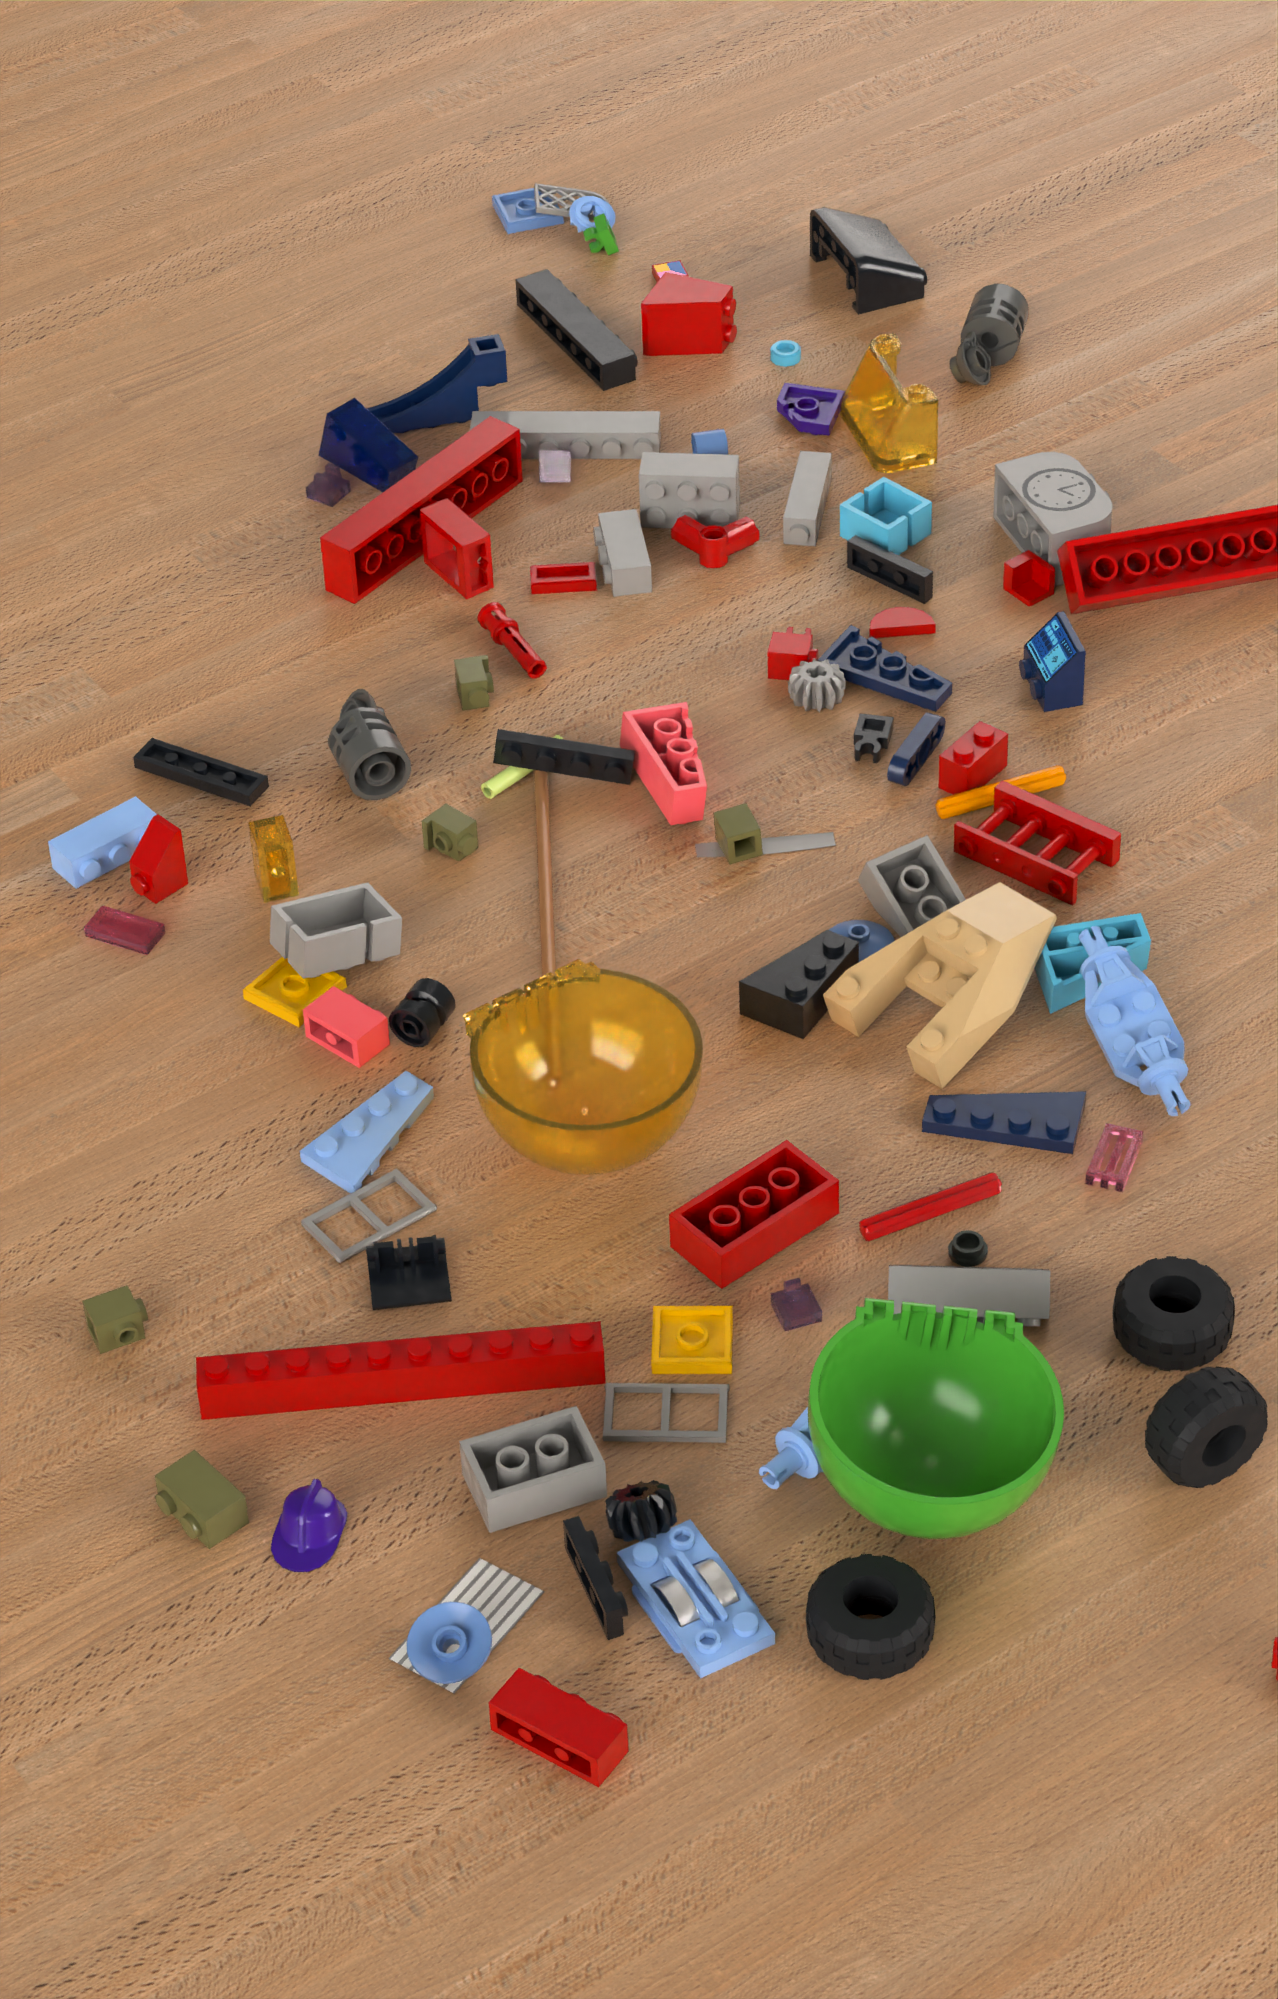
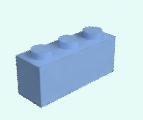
[48,796,157,889]

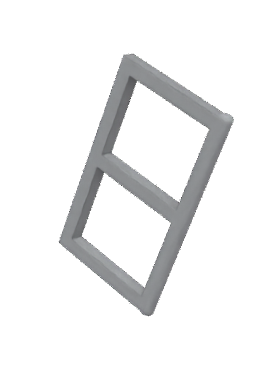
[301,1169,437,1263]
[603,1383,730,1443]

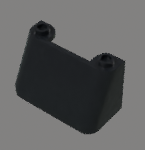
[810,207,927,315]

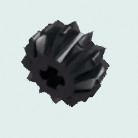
[605,1480,677,1542]

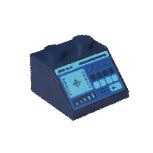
[1019,611,1086,712]

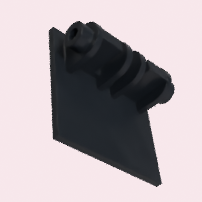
[366,1235,452,1310]

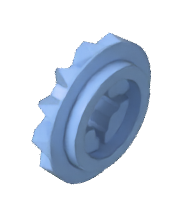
[568,196,615,233]

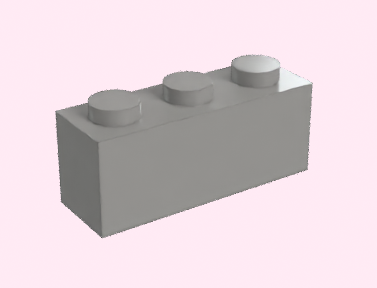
[593,509,652,597]

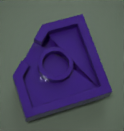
[777,383,845,436]

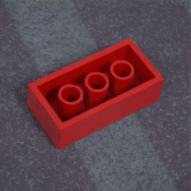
[669,1140,839,1289]

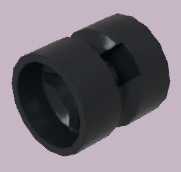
[389,978,456,1047]

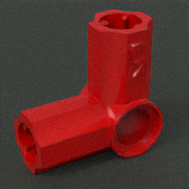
[671,515,760,568]

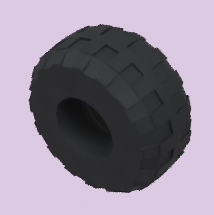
[1113,1256,1235,1371]
[1145,1366,1268,1488]
[806,1554,936,1680]

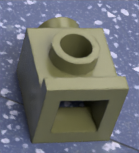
[454,655,494,711]
[422,804,478,861]

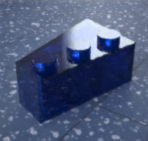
[318,398,418,492]

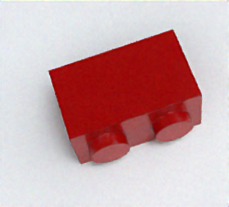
[938,721,1008,795]

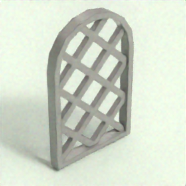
[534,183,609,220]

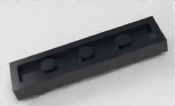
[493,729,635,785]
[133,738,269,807]

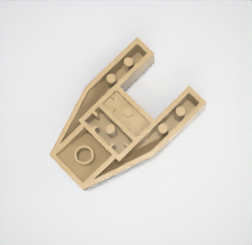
[823,882,1057,1089]

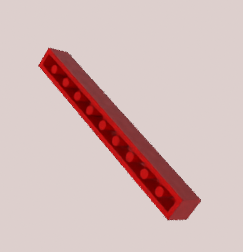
[196,1321,606,1420]

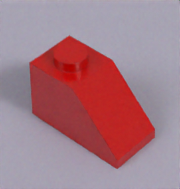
[129,814,188,904]

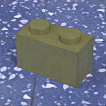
[155,1450,249,1549]

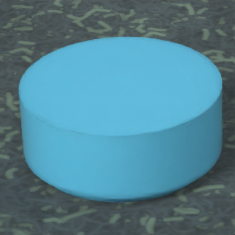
[770,340,801,367]

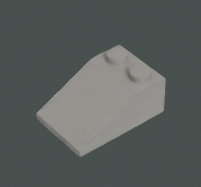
[858,835,966,937]

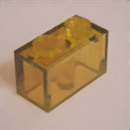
[248,815,299,903]

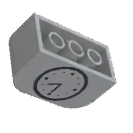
[993,452,1112,587]

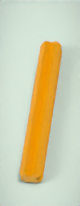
[935,765,1066,819]

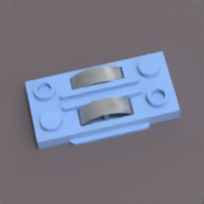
[617,1519,775,1679]

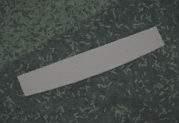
[695,832,836,857]

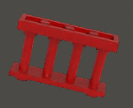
[954,780,1121,906]

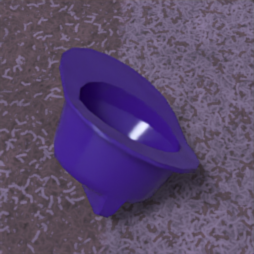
[271,1479,348,1572]

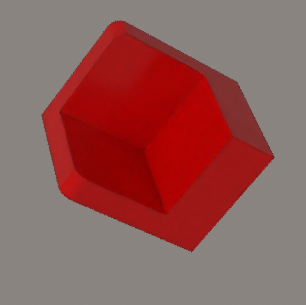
[1003,550,1055,606]

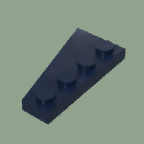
[817,625,952,712]
[922,1091,1086,1154]

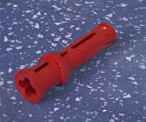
[477,602,547,678]

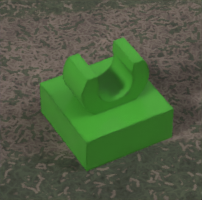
[583,213,619,256]

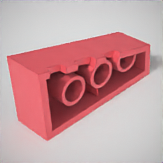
[620,702,707,825]

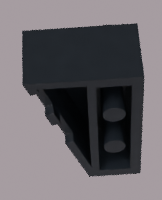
[739,930,859,1039]

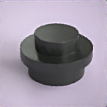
[948,1230,988,1267]

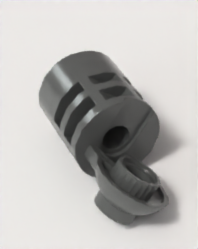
[949,284,1029,386]
[328,689,411,800]

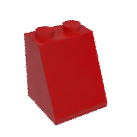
[641,272,737,356]

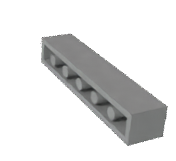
[470,411,661,459]

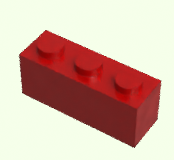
[488,1668,629,1787]

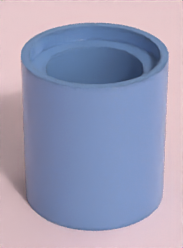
[691,429,728,455]

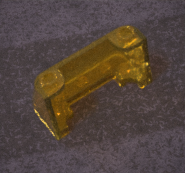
[840,333,938,473]

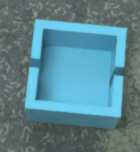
[840,477,932,555]

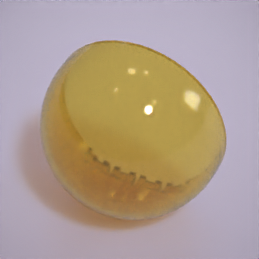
[463,959,703,1175]

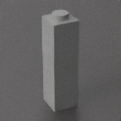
[783,451,832,547]

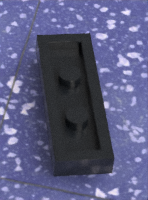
[847,535,933,604]
[563,1516,628,1640]

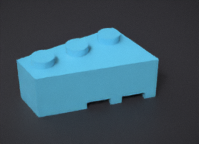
[1034,913,1151,1014]

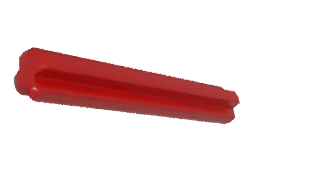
[859,1172,1002,1241]

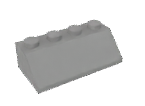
[888,1264,1050,1326]

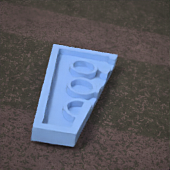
[300,1071,434,1193]

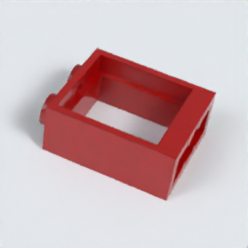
[420,498,494,600]

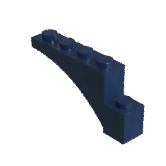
[351,334,508,439]

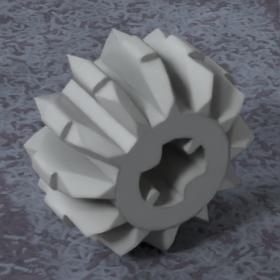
[788,658,846,713]

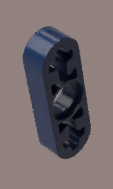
[887,712,946,786]

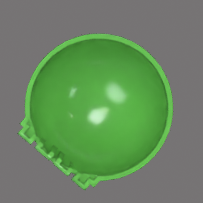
[808,1298,1064,1539]

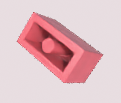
[303,986,390,1068]

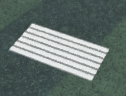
[388,1558,545,1694]

